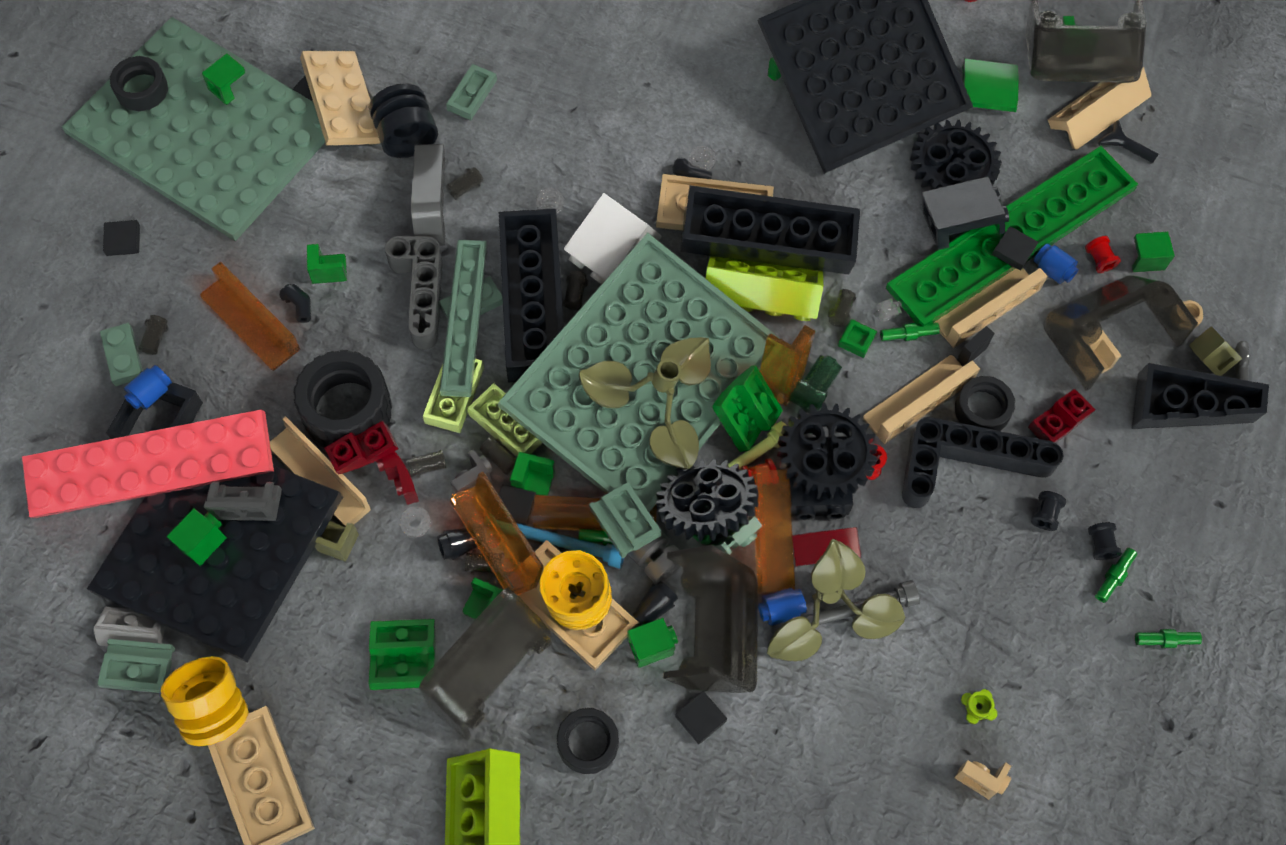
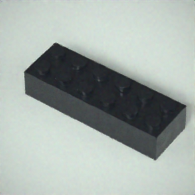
[680,185,860,275]
[498,208,564,383]

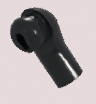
[672,157,712,179]
[279,284,311,323]

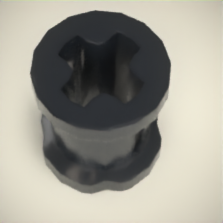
[1031,491,1067,531]
[1088,522,1122,560]

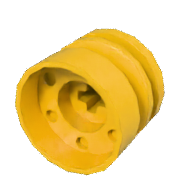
[540,550,612,630]
[161,656,249,746]

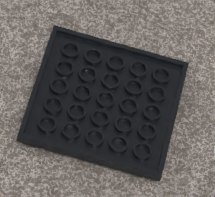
[757,0,973,174]
[87,465,343,663]

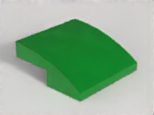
[962,59,1019,112]
[712,365,783,452]
[368,619,436,690]

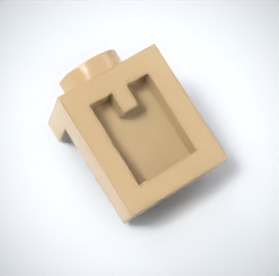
[954,760,1011,800]

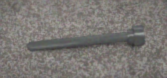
[771,580,920,635]

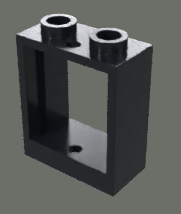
[106,371,203,439]

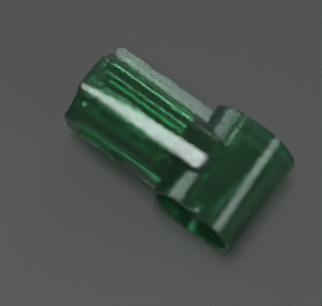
[789,355,842,411]

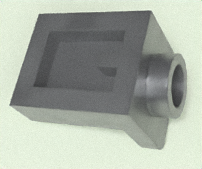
[451,449,492,502]

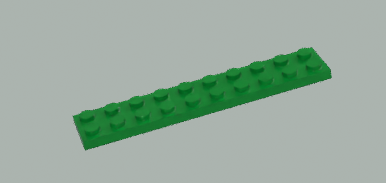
[886,146,1138,327]

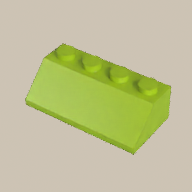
[705,256,824,321]
[445,748,521,845]

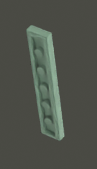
[440,240,487,397]

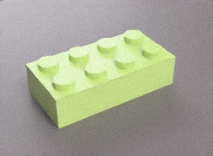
[423,359,484,433]
[467,383,542,457]

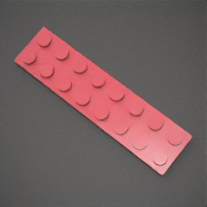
[22,410,274,518]

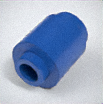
[1034,243,1079,284]
[124,365,172,410]
[758,588,807,626]

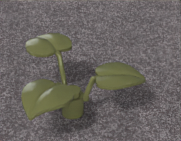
[579,337,711,470]
[767,539,906,661]

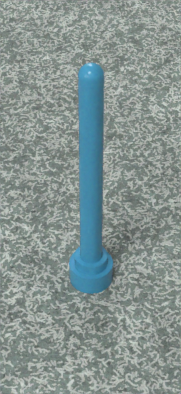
[481,516,625,569]

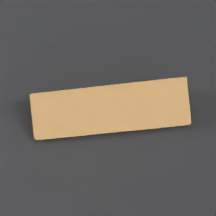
[1048,66,1151,150]
[934,268,1048,348]
[863,355,980,444]
[270,416,371,527]

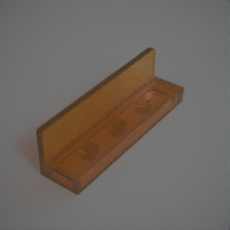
[200,262,300,371]
[760,325,816,406]
[751,466,795,594]
[450,472,543,598]
[532,495,657,530]

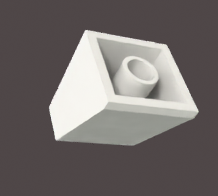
[564,193,662,284]

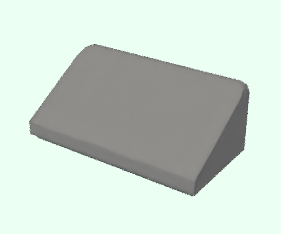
[93,607,166,646]

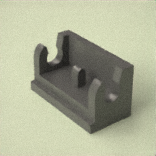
[204,482,282,521]

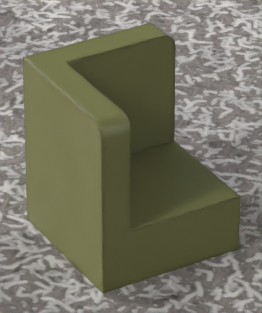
[1189,326,1242,376]
[315,521,359,562]

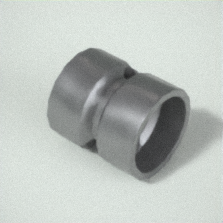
[628,531,686,585]

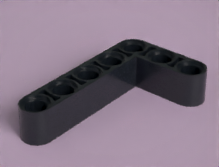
[902,417,1064,508]

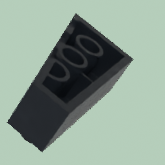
[1132,363,1269,429]

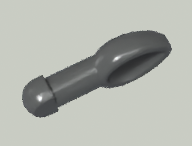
[1235,341,1250,381]

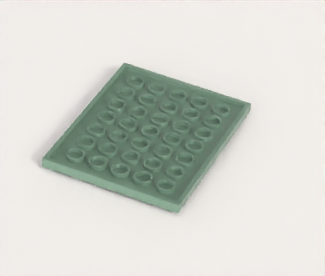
[62,17,325,242]
[497,233,785,512]

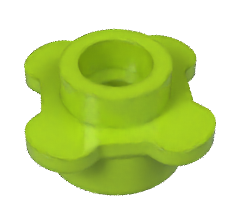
[961,689,997,724]

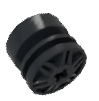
[368,83,438,158]

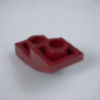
[1028,389,1096,443]
[325,421,399,474]
[376,451,419,505]
[792,527,862,566]

